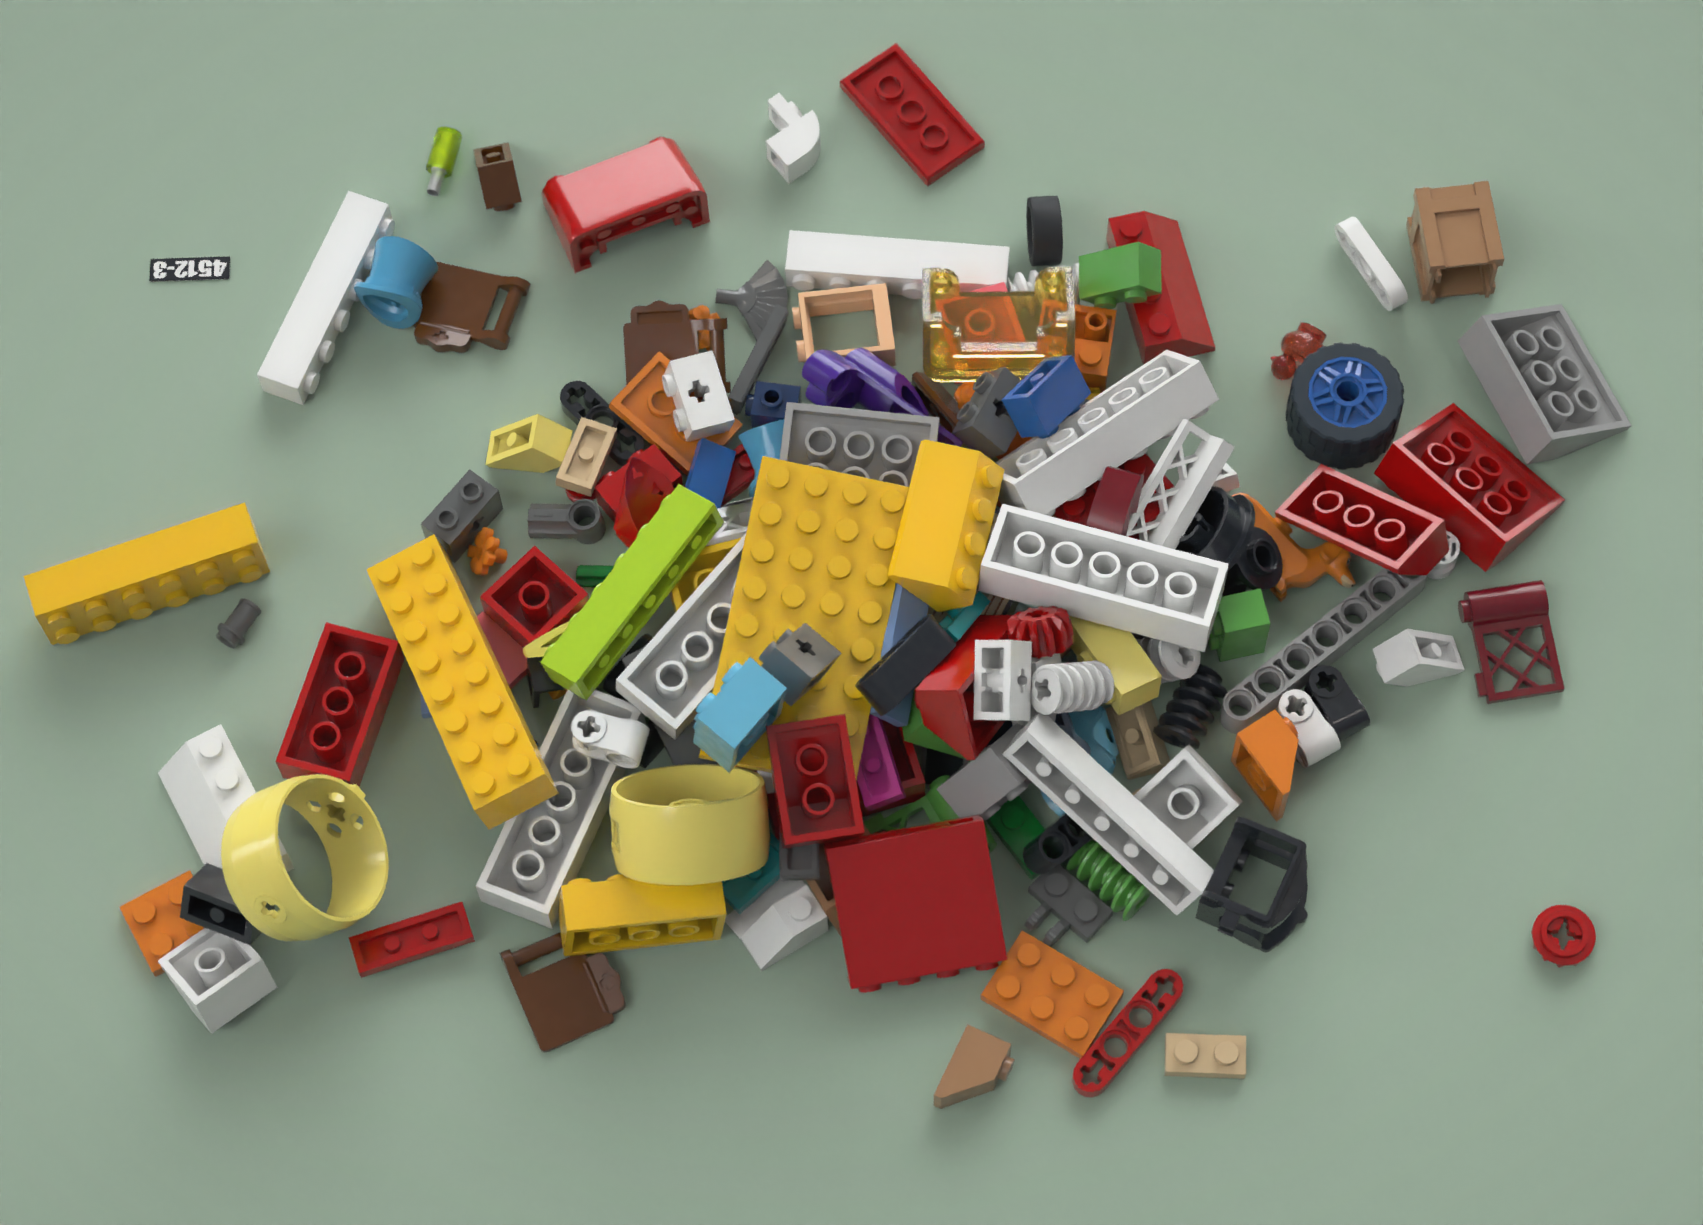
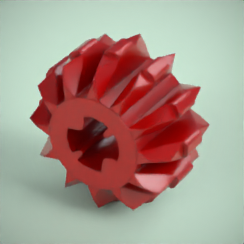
[1006,605,1074,659]

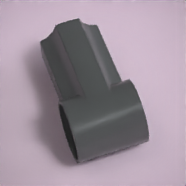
[527,499,606,544]

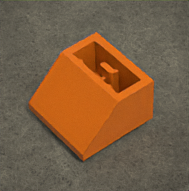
[1032,300,1117,393]

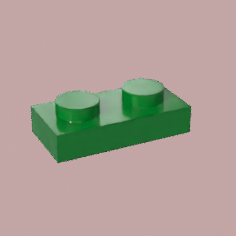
[986,795,1051,880]

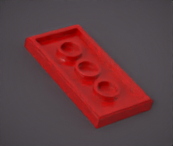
[840,43,985,186]

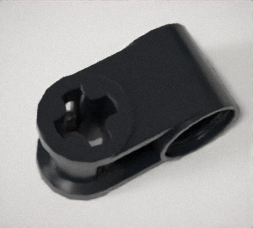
[1304,665,1370,742]

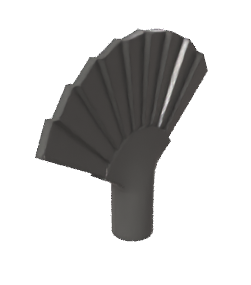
[715,259,788,341]

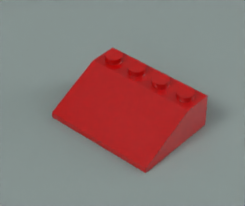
[1373,403,1565,572]

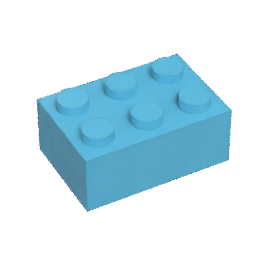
[693,657,787,773]

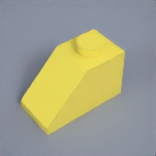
[485,414,572,473]

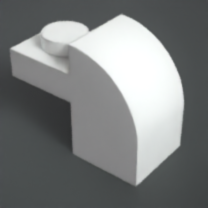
[766,93,821,184]

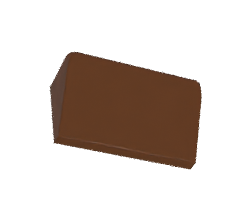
[912,371,959,433]

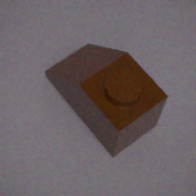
[473,142,522,211]

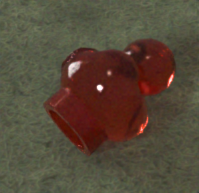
[1271,322,1327,380]

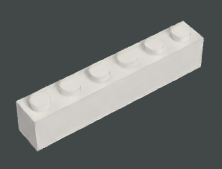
[257,191,395,405]
[785,230,1010,299]
[1002,712,1214,916]

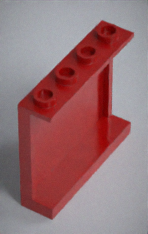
[823,814,1008,993]

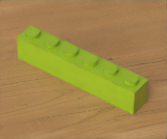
[540,484,724,701]

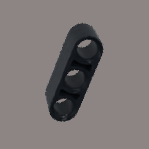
[855,614,957,716]
[1023,813,1092,874]

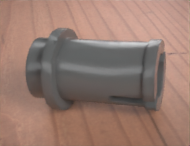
[216,598,261,649]

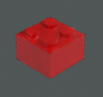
[480,545,589,648]

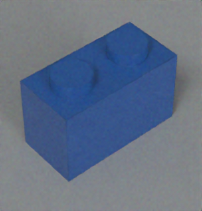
[1002,355,1091,439]

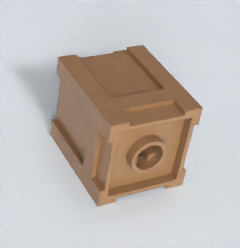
[1406,181,1504,304]

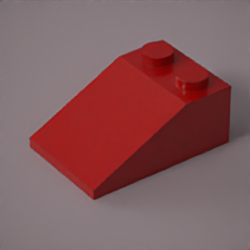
[766,714,865,849]

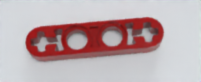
[1072,969,1184,1098]

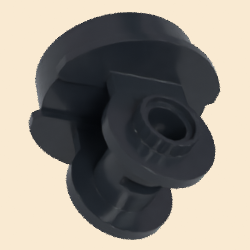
[1175,486,1283,597]

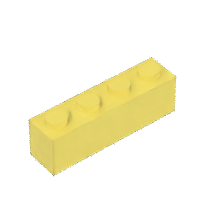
[1069,616,1162,716]

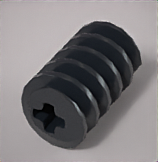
[1153,664,1228,750]

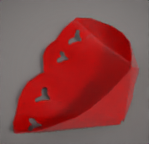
[613,457,674,548]

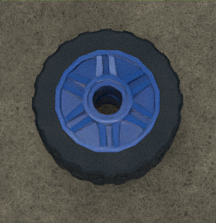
[1285,342,1404,470]

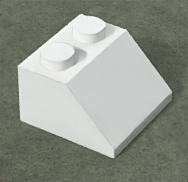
[1134,744,1243,849]
[158,928,277,1034]

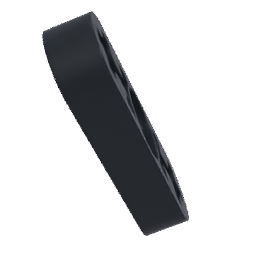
[560,381,645,466]

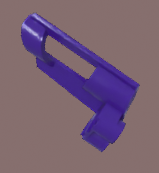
[802,347,963,447]

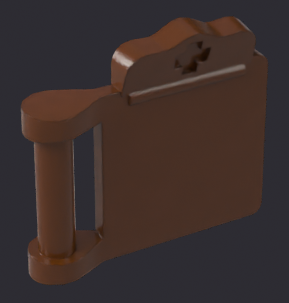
[413,262,531,353]
[623,300,731,393]
[499,932,626,1053]

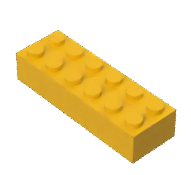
[23,502,270,645]

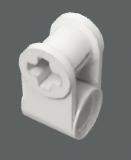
[1276,689,1341,768]
[571,710,650,769]

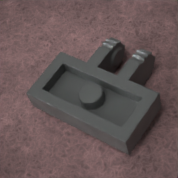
[1024,865,1113,947]

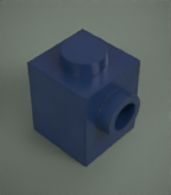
[745,381,802,429]

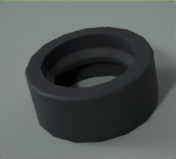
[1026,196,1063,266]

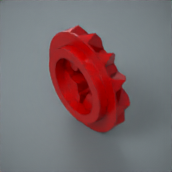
[1531,905,1596,968]

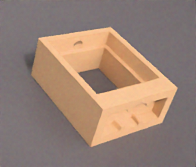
[792,283,895,366]

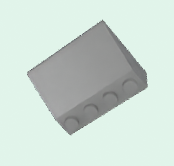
[1458,304,1632,465]
[780,402,939,487]

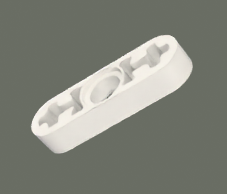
[1335,216,1408,311]

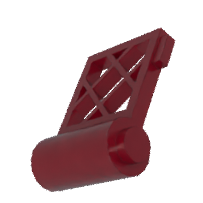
[1458,580,1565,704]

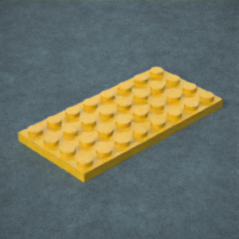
[699,456,909,780]

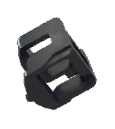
[1196,817,1308,952]

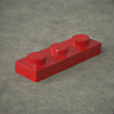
[348,901,475,978]

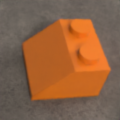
[1231,709,1298,822]

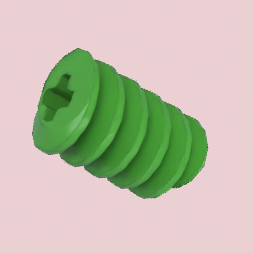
[1067,840,1151,921]

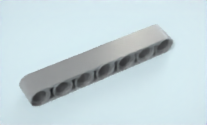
[1220,568,1429,734]

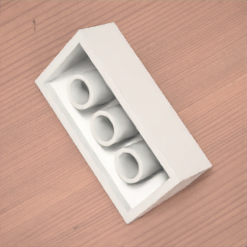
[158,724,294,872]

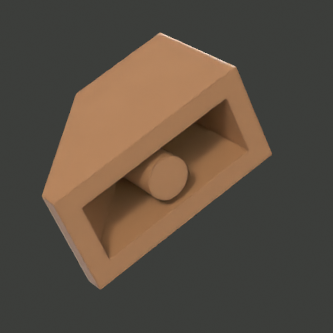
[933,1024,1015,1109]

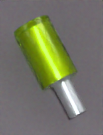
[426,127,463,196]

